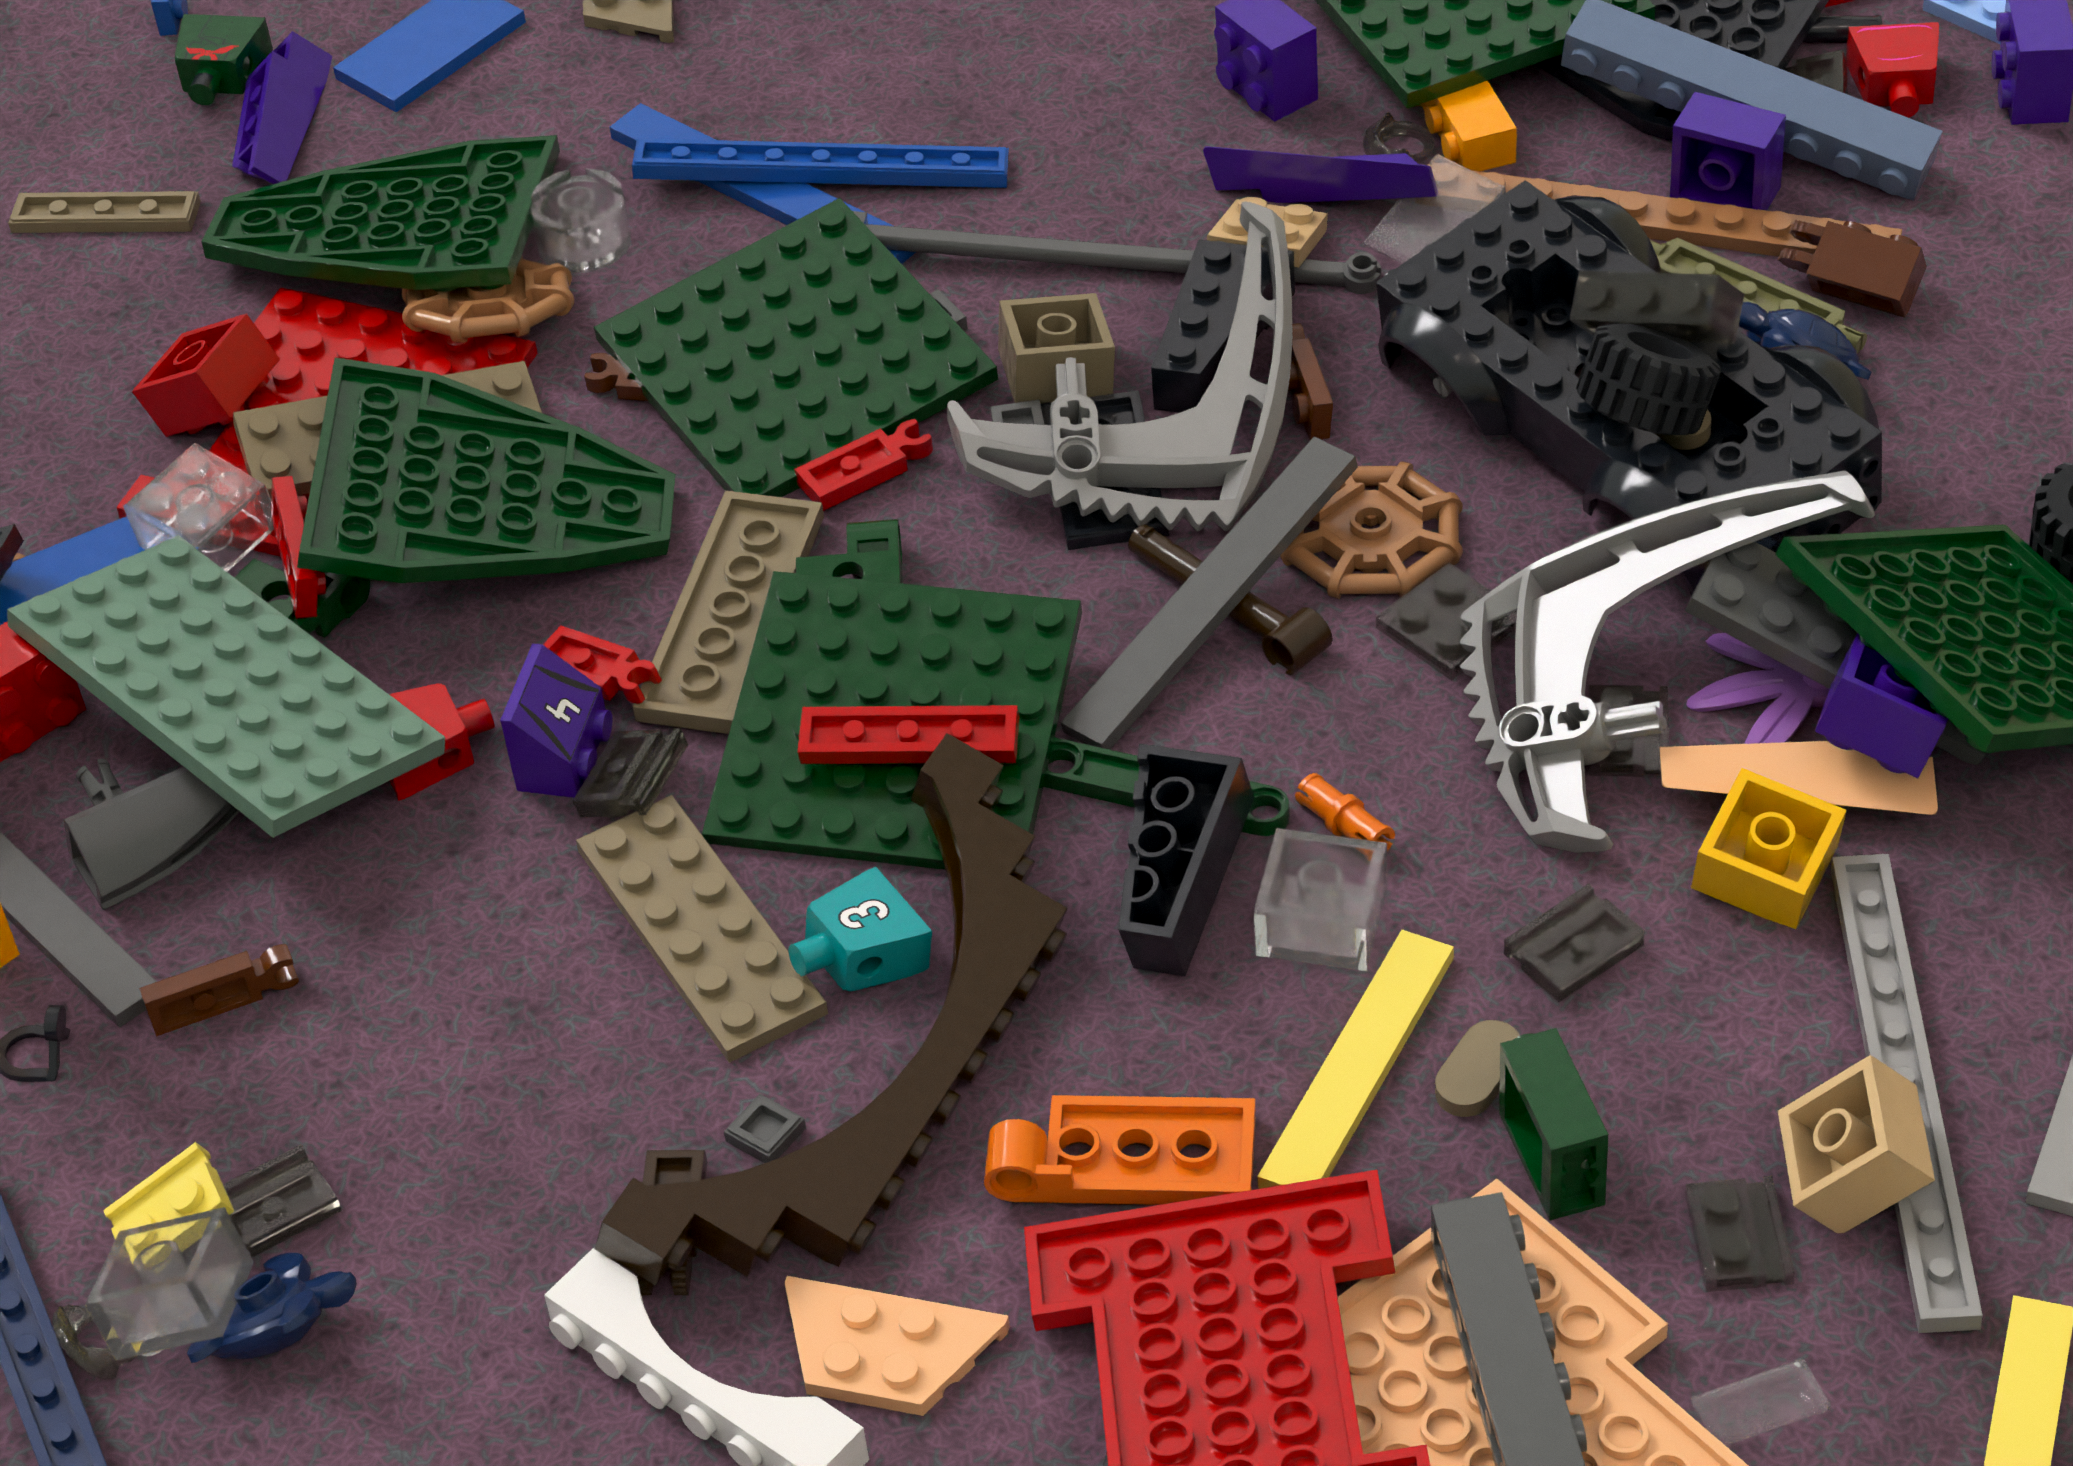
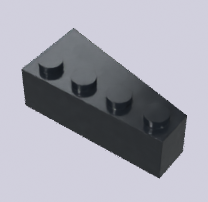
[1151,239,1295,413]
[1118,743,1255,977]

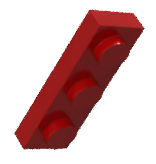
[271,476,326,618]

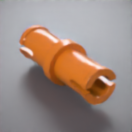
[1295,773,1395,858]

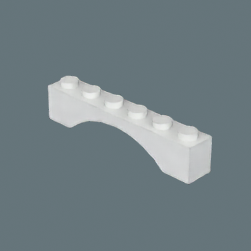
[544,1248,869,1466]

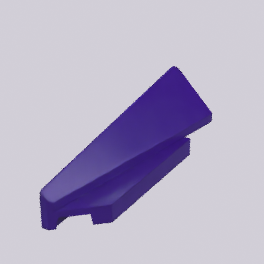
[232,31,332,184]
[1203,146,1438,203]

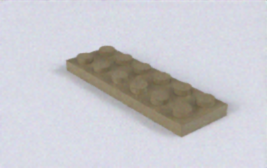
[233,361,542,503]
[633,490,824,734]
[576,795,828,1063]

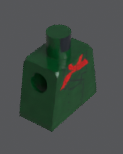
[175,14,273,105]

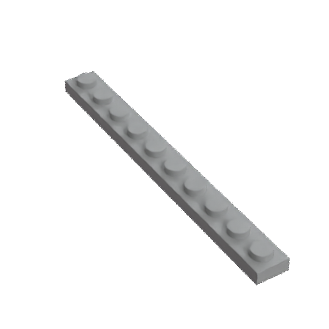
[1831,854,1983,1333]

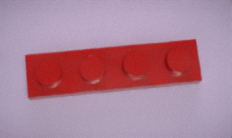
[797,705,1020,764]

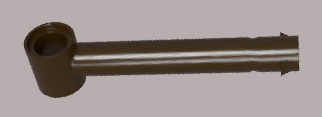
[1128,524,1333,676]

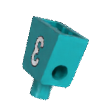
[788,867,932,992]

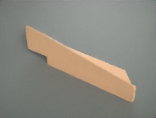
[1659,741,1938,815]

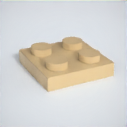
[1207,197,1328,268]

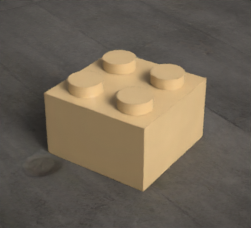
[1778,1055,1935,1233]

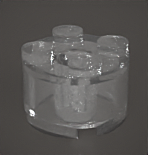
[530,168,632,277]

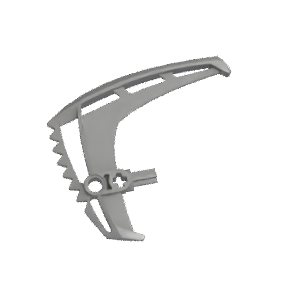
[947,201,1293,531]
[1460,471,1875,853]

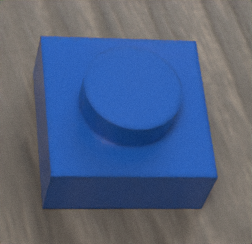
[151,0,188,36]

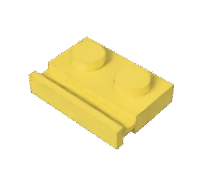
[103,1142,234,1278]

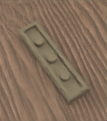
[8,191,201,233]

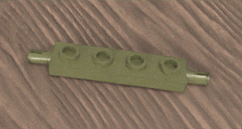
[1650,237,1867,353]

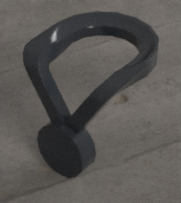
[0,1005,71,1082]

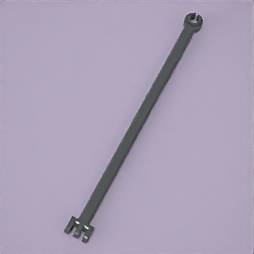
[853,211,1382,294]

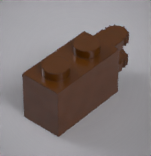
[1778,220,1927,318]

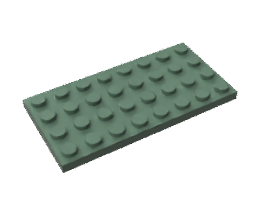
[7,536,445,838]

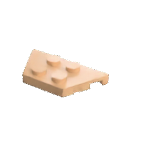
[785,1276,1010,1416]

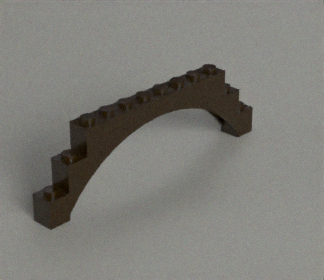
[595,733,1068,1286]

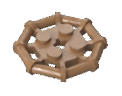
[402,256,575,343]
[1280,461,1463,599]

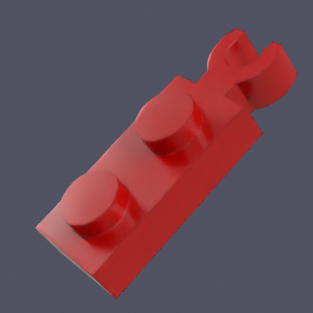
[794,419,933,511]
[543,625,662,704]

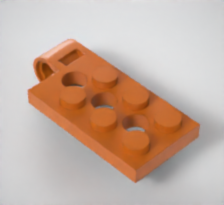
[984,1095,1256,1205]

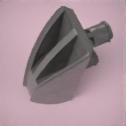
[64,758,240,910]

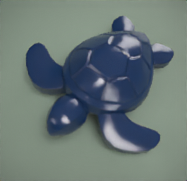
[1729,302,1872,380]
[182,1253,357,1363]

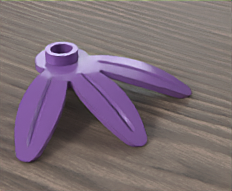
[1686,633,1829,744]

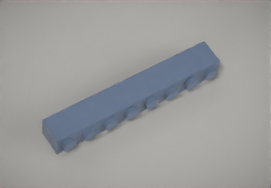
[1561,0,1943,200]

